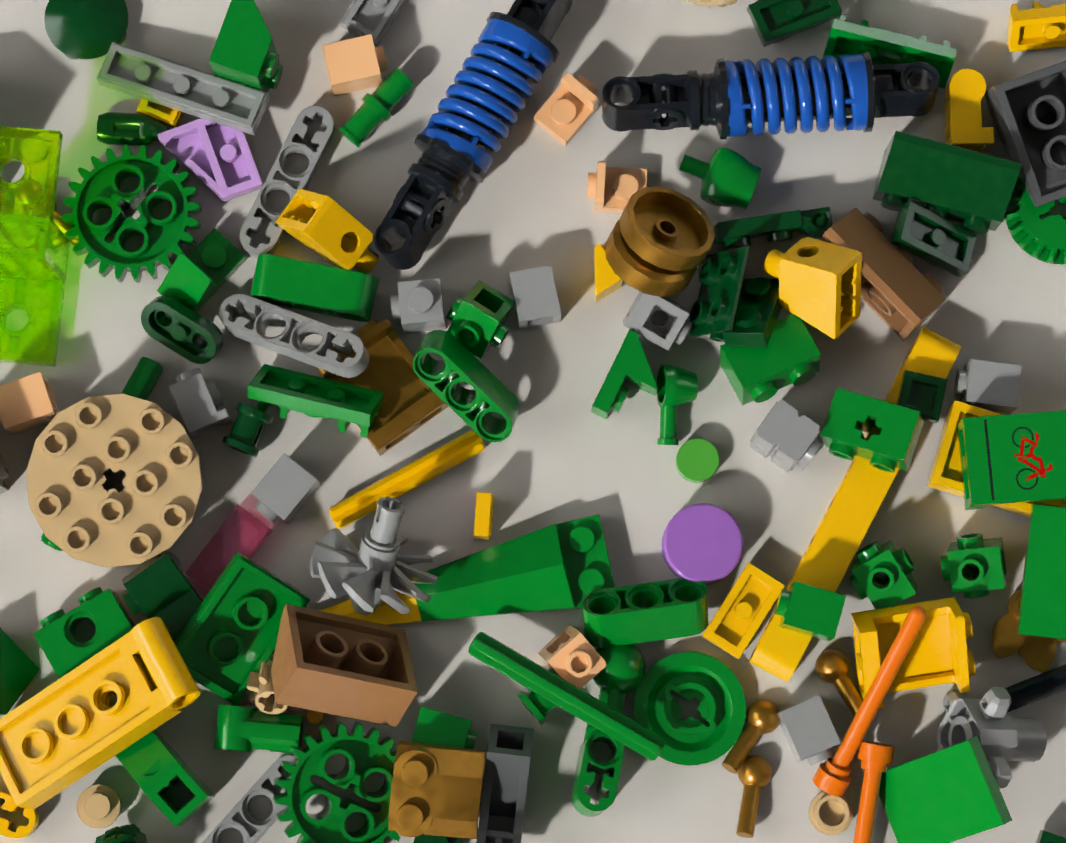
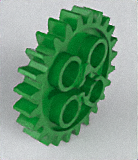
[62,144,202,283]
[273,721,400,843]

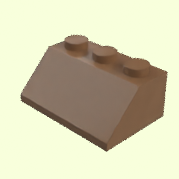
[821,208,946,341]
[271,604,418,727]

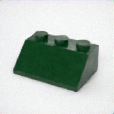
[872,131,1022,234]

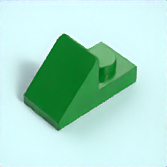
[157,228,247,312]
[591,329,658,419]

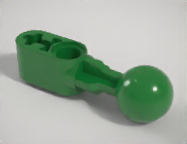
[571,644,645,817]

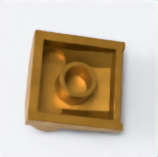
[388,740,487,839]

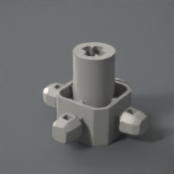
[937,687,1047,788]

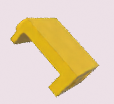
[851,597,976,708]

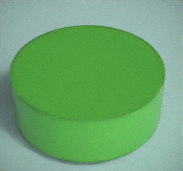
[676,438,719,483]

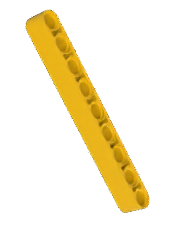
[749,326,962,682]

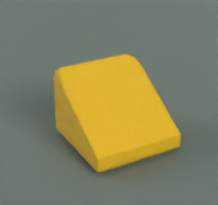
[594,243,623,302]

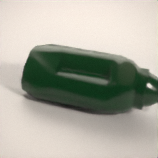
[97,112,175,146]

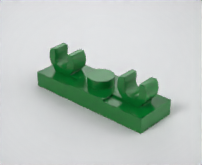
[823,14,957,89]
[248,364,385,438]

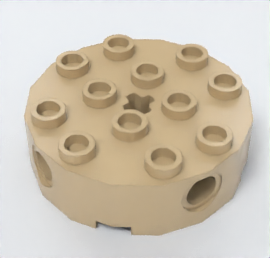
[26,393,202,568]

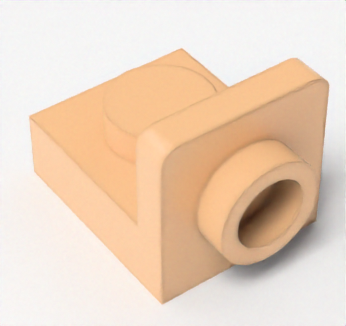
[534,72,599,146]
[587,161,648,213]
[537,625,606,689]

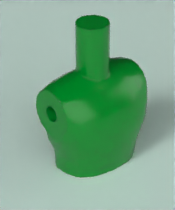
[679,148,762,210]

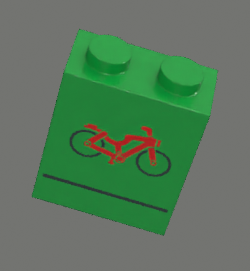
[957,410,1066,510]

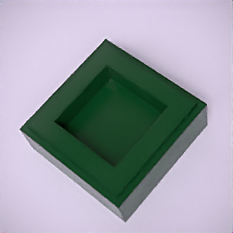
[896,370,948,423]

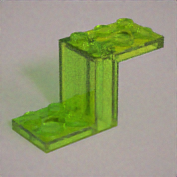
[0,126,70,367]

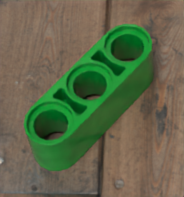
[250,254,379,322]
[413,330,520,442]
[582,578,708,648]

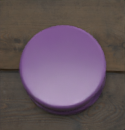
[662,503,743,585]

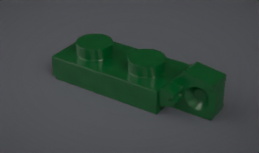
[713,207,833,249]

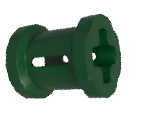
[222,403,273,458]

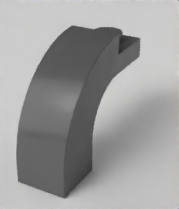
[476,724,534,843]

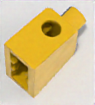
[275,188,379,274]
[763,237,862,339]

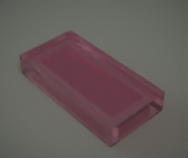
[185,504,273,591]

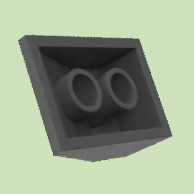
[984,60,1066,207]

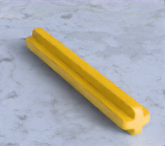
[329,430,485,529]

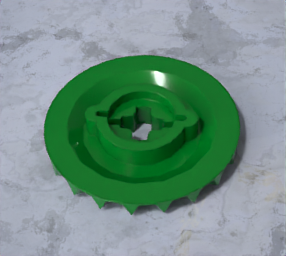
[1005,176,1066,265]
[633,652,746,766]

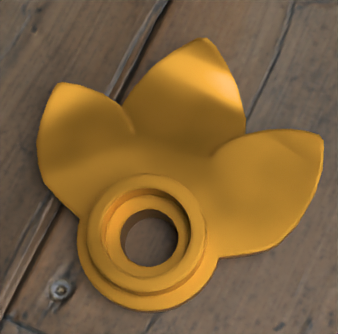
[992,588,1066,673]

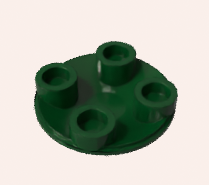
[44,0,129,60]

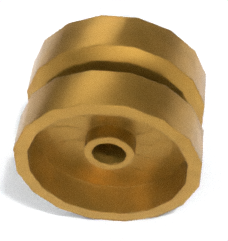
[605,186,715,297]

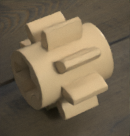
[247,661,288,715]

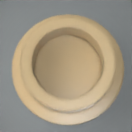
[77,784,121,829]
[808,792,853,835]

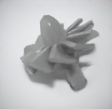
[310,497,438,616]

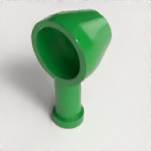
[656,364,698,445]

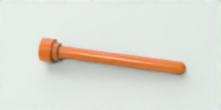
[812,606,926,797]
[853,741,895,843]

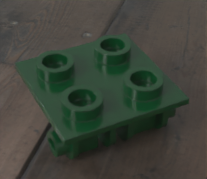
[690,246,750,342]

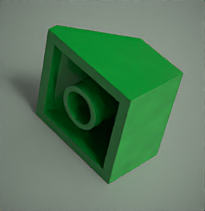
[209,0,283,92]

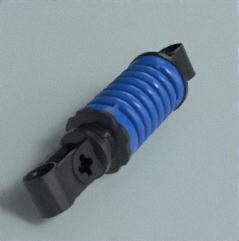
[374,0,572,270]
[602,51,939,140]

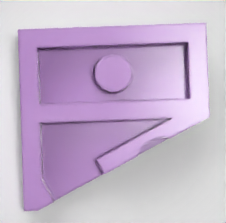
[157,118,263,202]

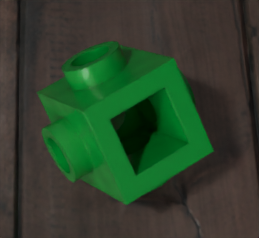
[446,280,515,359]
[941,533,1008,598]
[850,540,918,609]

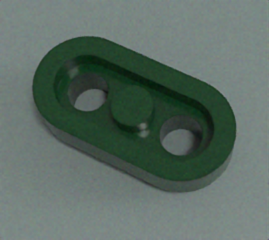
[141,296,223,364]

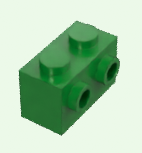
[720,314,821,406]

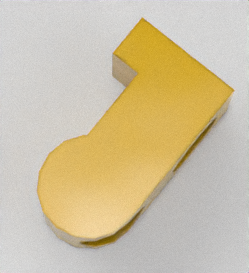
[944,68,994,153]

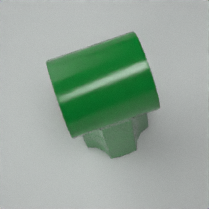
[214,705,303,753]

